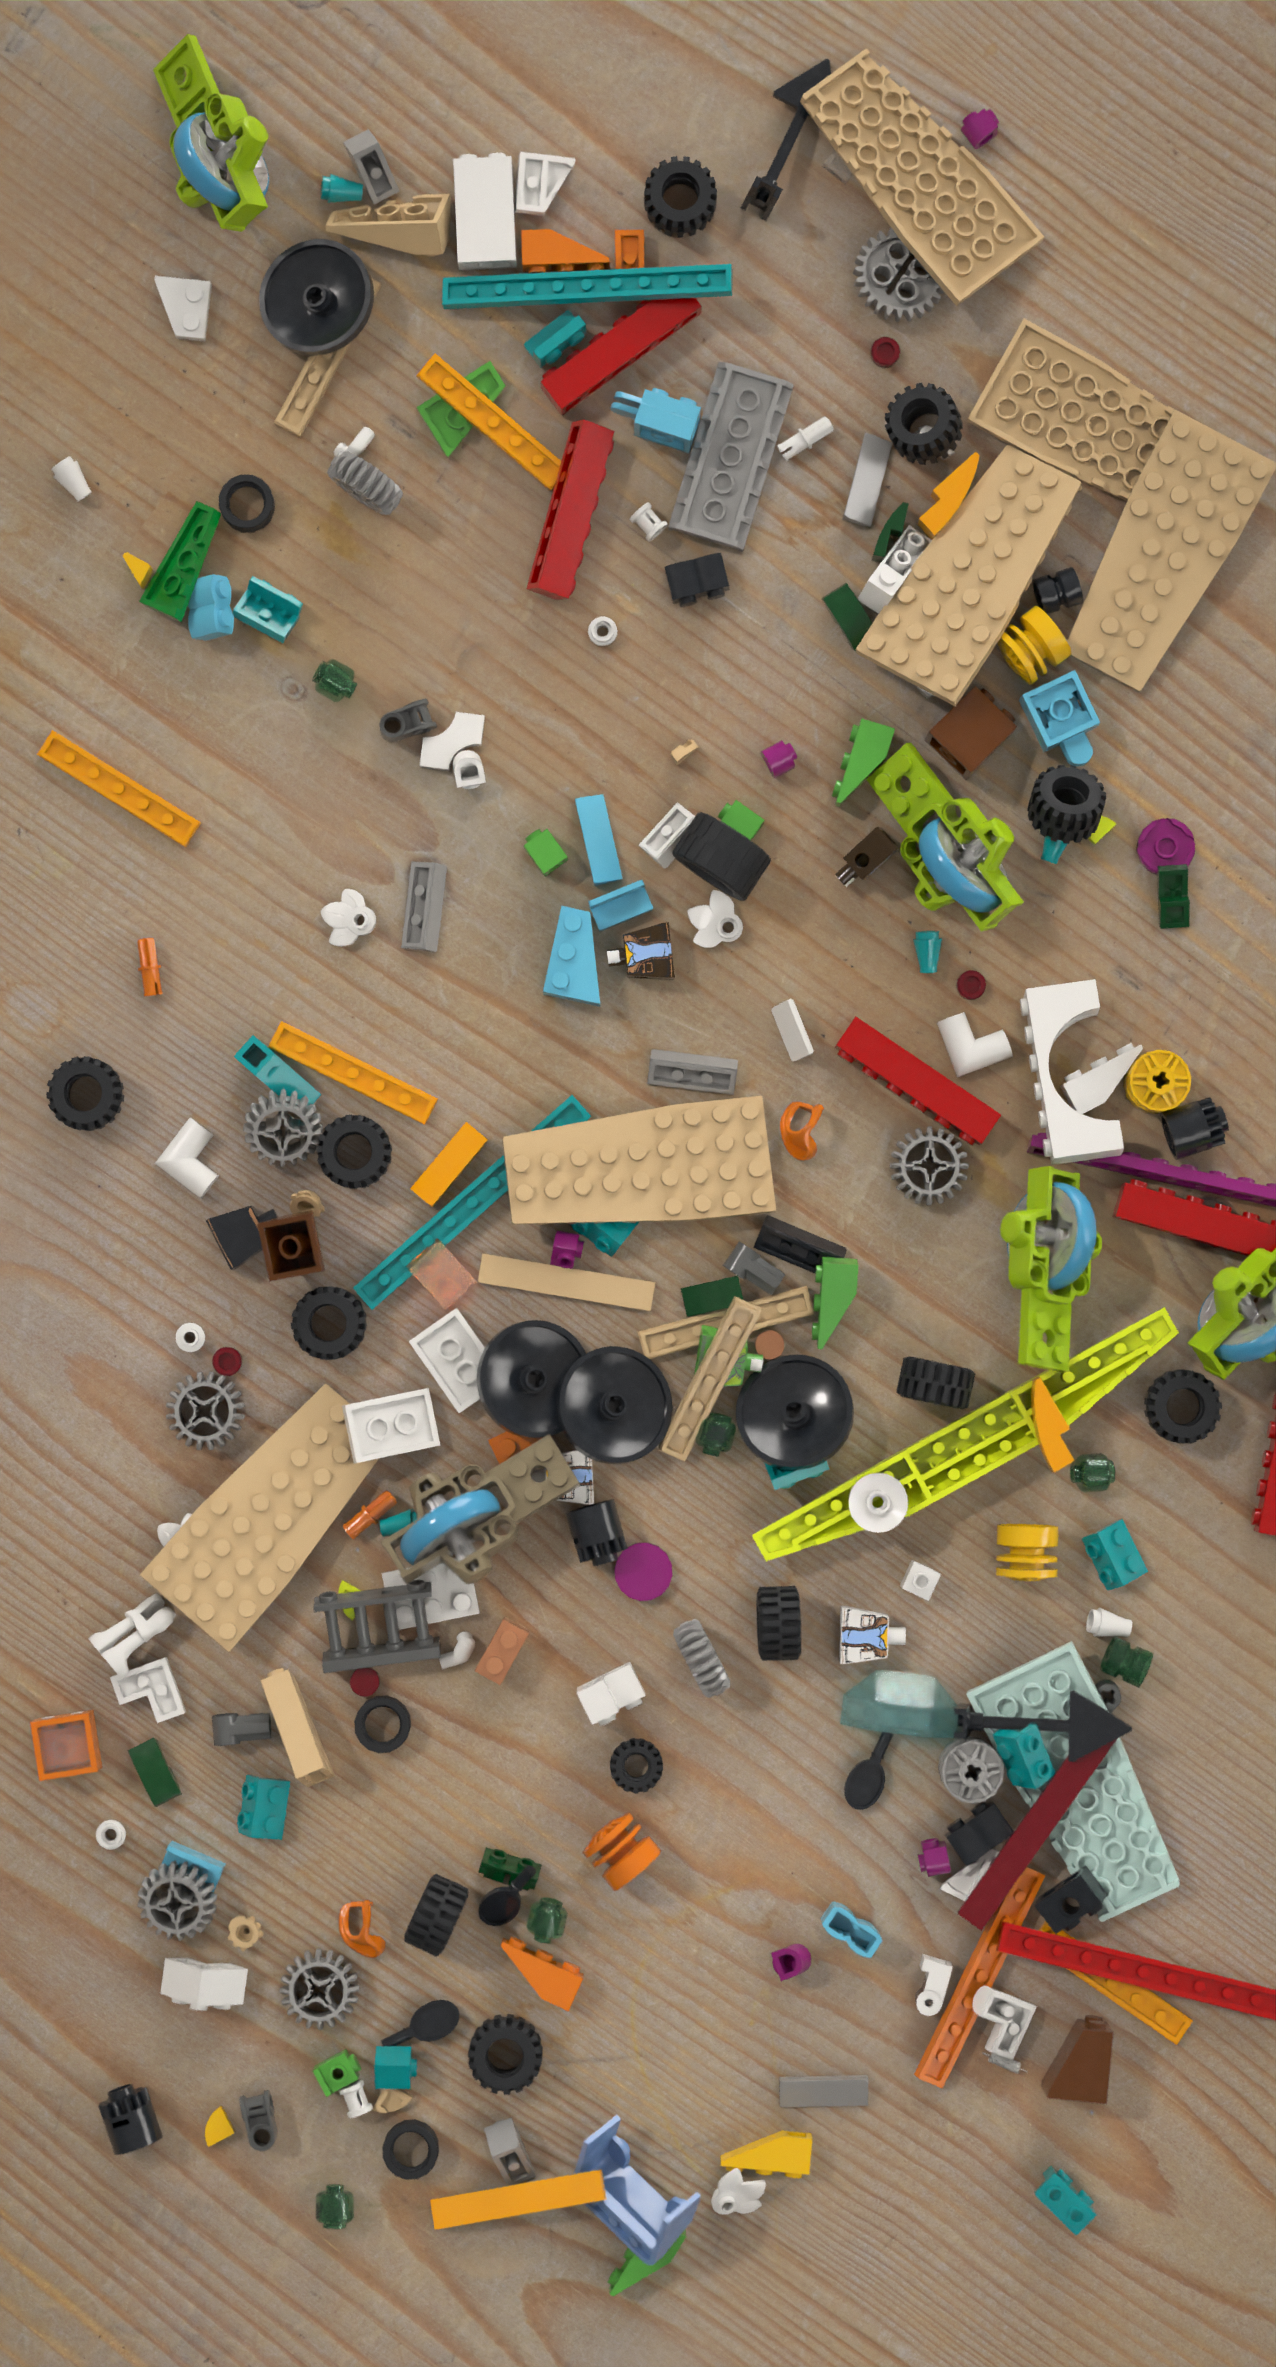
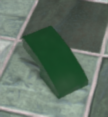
[872,502,909,563]
[821,583,873,651]
[1157,864,1190,929]
[681,1275,743,1317]
[128,1737,182,1807]

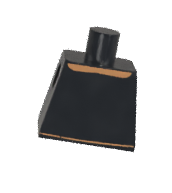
[206,1206,278,1270]

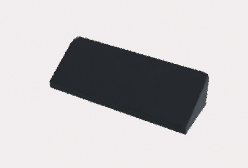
[753,1215,847,1273]

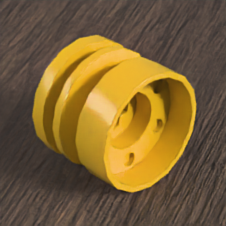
[997,606,1072,685]
[1123,1050,1191,1114]
[996,1524,1058,1581]

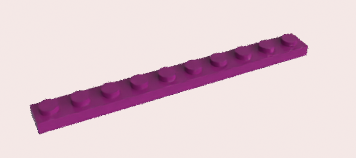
[1027,1133,1276,1207]

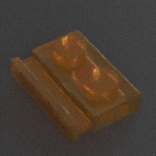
[406,1238,477,1310]

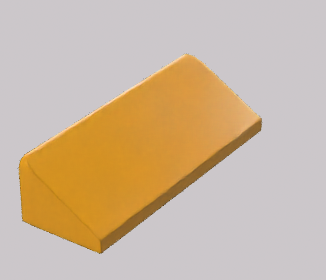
[410,1122,489,1208]

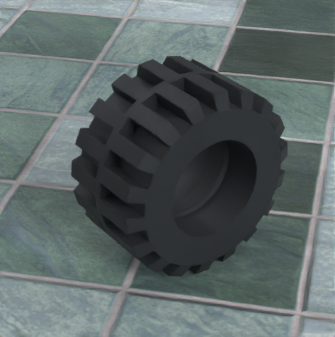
[644,156,717,238]
[885,383,963,465]
[1027,765,1106,844]
[46,1056,124,1131]
[316,1114,392,1189]
[291,1286,367,1360]
[896,1356,975,1410]
[1144,1370,1222,1444]
[756,1586,801,1661]
[404,1874,468,1957]
[468,2014,543,2095]

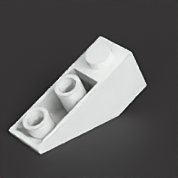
[858,525,932,614]
[1060,1043,1143,1114]

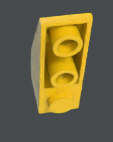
[720,2130,813,2178]

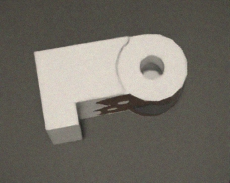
[915,1954,953,2016]

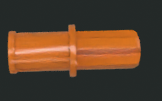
[137,938,163,997]
[343,1490,397,1539]

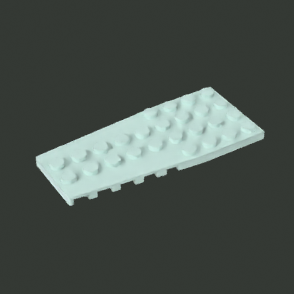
[966,1641,1180,1922]

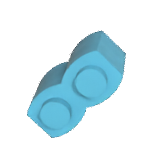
[188,574,234,641]
[820,1901,882,1958]

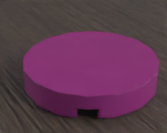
[1137,818,1195,875]
[614,1542,673,1601]

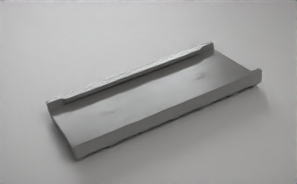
[668,362,794,552]

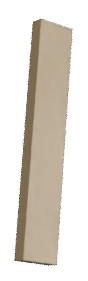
[274,279,381,438]
[478,1253,655,1311]
[638,1286,814,1359]
[658,1297,762,1462]

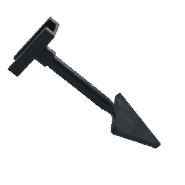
[741,59,831,221]
[954,1690,1132,1762]

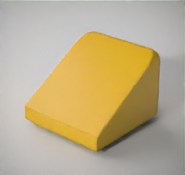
[123,552,154,589]

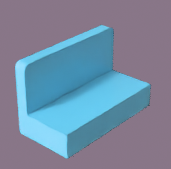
[588,880,653,932]
[162,1841,226,1892]

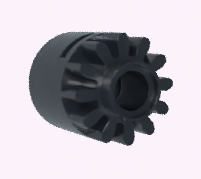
[1160,1097,1229,1160]
[565,1499,627,1567]
[98,2084,163,2155]

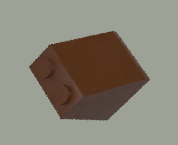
[924,686,1017,780]
[257,1210,325,1282]
[1041,2015,1113,2104]

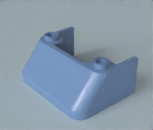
[574,2115,701,2265]

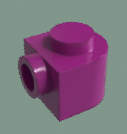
[961,108,999,149]
[760,740,798,779]
[550,1230,584,1269]
[918,1838,951,1877]
[771,1944,811,1981]

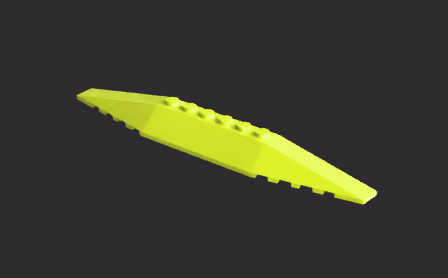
[752,1307,1179,1561]

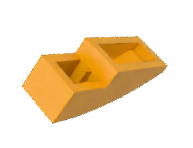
[917,452,980,540]
[1031,1377,1074,1473]

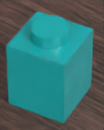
[374,2046,417,2089]

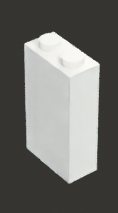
[453,153,517,270]

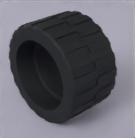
[672,812,771,901]

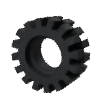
[610,1738,663,1794]

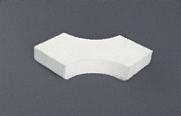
[420,712,485,771]

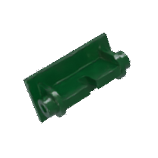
[478,1847,542,1891]

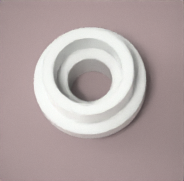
[588,617,617,646]
[176,1323,205,1352]
[96,1820,126,1850]

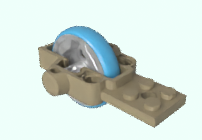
[381,1434,581,1585]

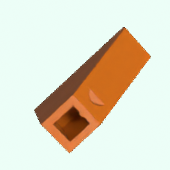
[521,229,610,273]
[501,1936,584,2011]

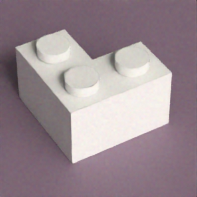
[576,1662,645,1726]
[160,1958,248,2011]

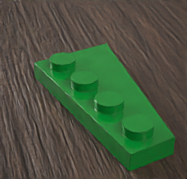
[139,501,221,622]

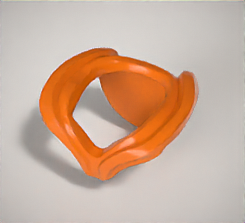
[780,1102,824,1161]
[339,1900,386,1958]

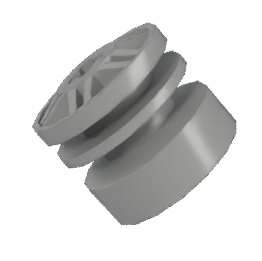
[938,1736,1004,1804]

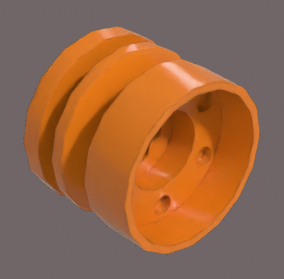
[582,1812,662,1891]

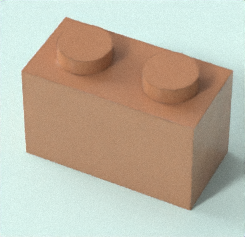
[475,1617,530,1685]

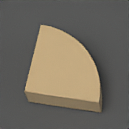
[670,739,699,765]
[372,2089,412,2113]

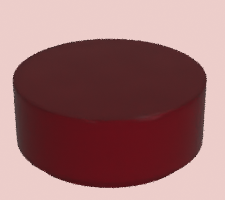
[871,337,900,368]
[956,970,986,1000]
[212,1347,242,1376]
[350,1667,380,1697]

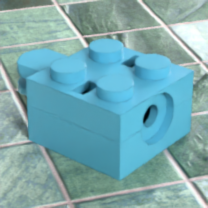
[610,388,701,453]
[1019,670,1100,767]

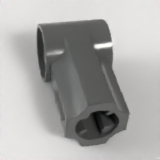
[723,1241,785,1295]
[212,1713,272,1746]

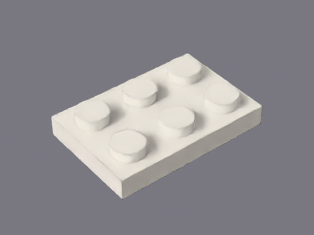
[409,1308,485,1413]
[342,1388,440,1464]
[382,1558,480,1630]

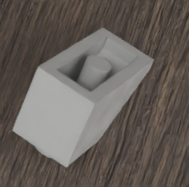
[343,129,400,204]
[484,2118,536,2186]

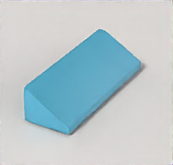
[575,794,623,886]

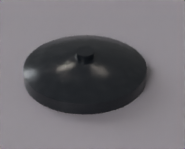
[259,239,374,356]
[477,1320,586,1438]
[556,1346,672,1464]
[736,1355,854,1470]

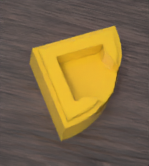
[205,2105,235,2147]

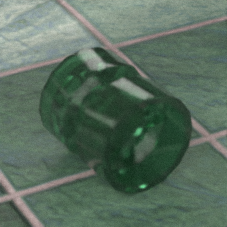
[1100,1636,1153,1688]

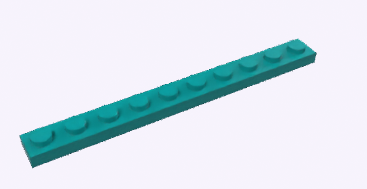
[442,264,733,310]
[353,1095,592,1310]

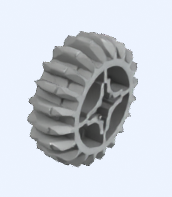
[327,451,403,515]
[243,1088,323,1168]
[889,1126,969,1206]
[166,1371,245,1450]
[673,1619,730,1698]
[137,1860,217,1941]
[279,1948,360,2030]

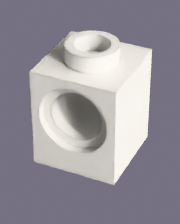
[900,1560,941,1601]

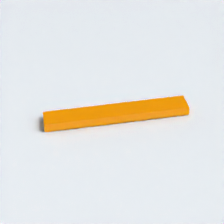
[416,353,561,491]
[37,730,201,848]
[268,1021,438,1125]
[1039,1921,1193,2045]
[430,2169,607,2230]

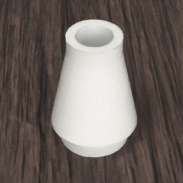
[51,456,92,502]
[1086,1608,1132,1637]

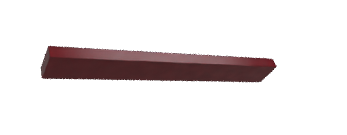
[957,1738,1118,1931]

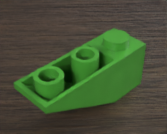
[832,718,895,807]
[812,1257,859,1349]
[607,2230,686,2296]

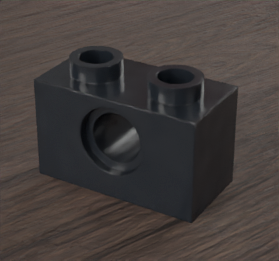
[1034,1865,1107,1934]

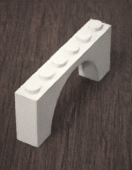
[1020,979,1124,1165]

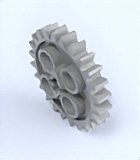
[853,228,944,322]

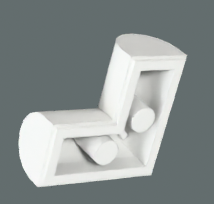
[937,1012,1013,1077]
[154,1117,219,1199]
[972,1986,1037,2060]

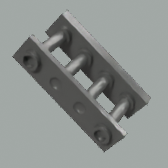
[313,1580,441,1673]

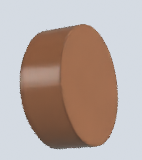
[755,1330,784,1360]

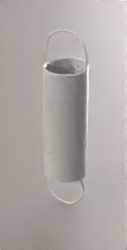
[982,2052,1027,2074]

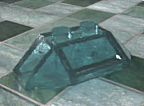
[840,1670,958,1738]

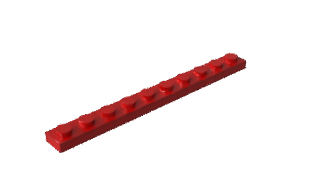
[996,1922,1276,2020]

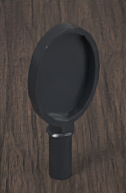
[844,1729,894,1810]
[479,1865,536,1926]
[381,2000,460,2046]

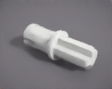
[777,417,834,462]

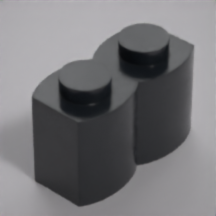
[664,552,730,607]
[944,1801,1014,1866]

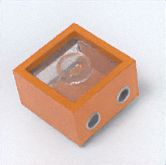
[30,1709,103,1781]

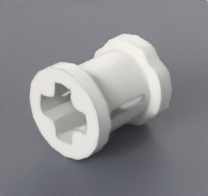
[630,502,668,541]
[338,2080,373,2118]

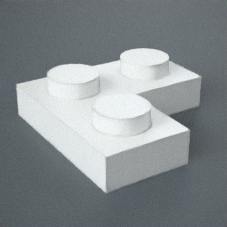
[110,1657,186,1723]

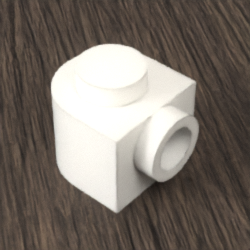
[453,750,486,789]

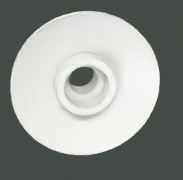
[849,1473,908,1532]

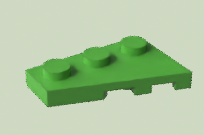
[416,361,506,458]

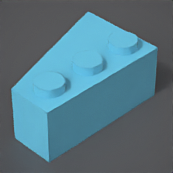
[543,906,601,1007]

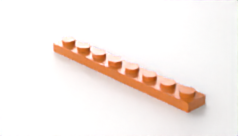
[914,1866,1045,2089]

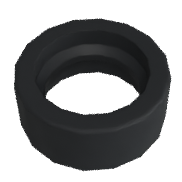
[219,474,275,533]
[354,1695,411,1753]
[382,2120,439,2180]

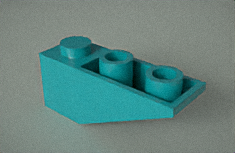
[234,1035,322,1105]

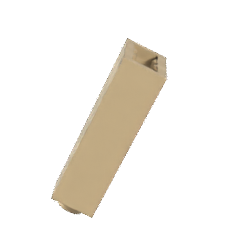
[261,1668,335,1787]

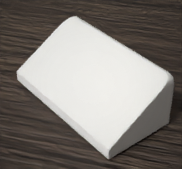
[639,802,695,868]
[772,999,814,1062]

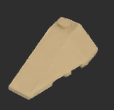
[325,194,451,257]

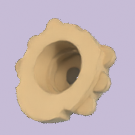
[290,1190,325,1217]
[227,1916,264,1951]

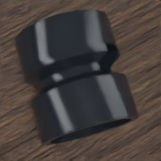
[1032,567,1083,615]

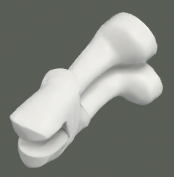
[88,1593,176,1679]

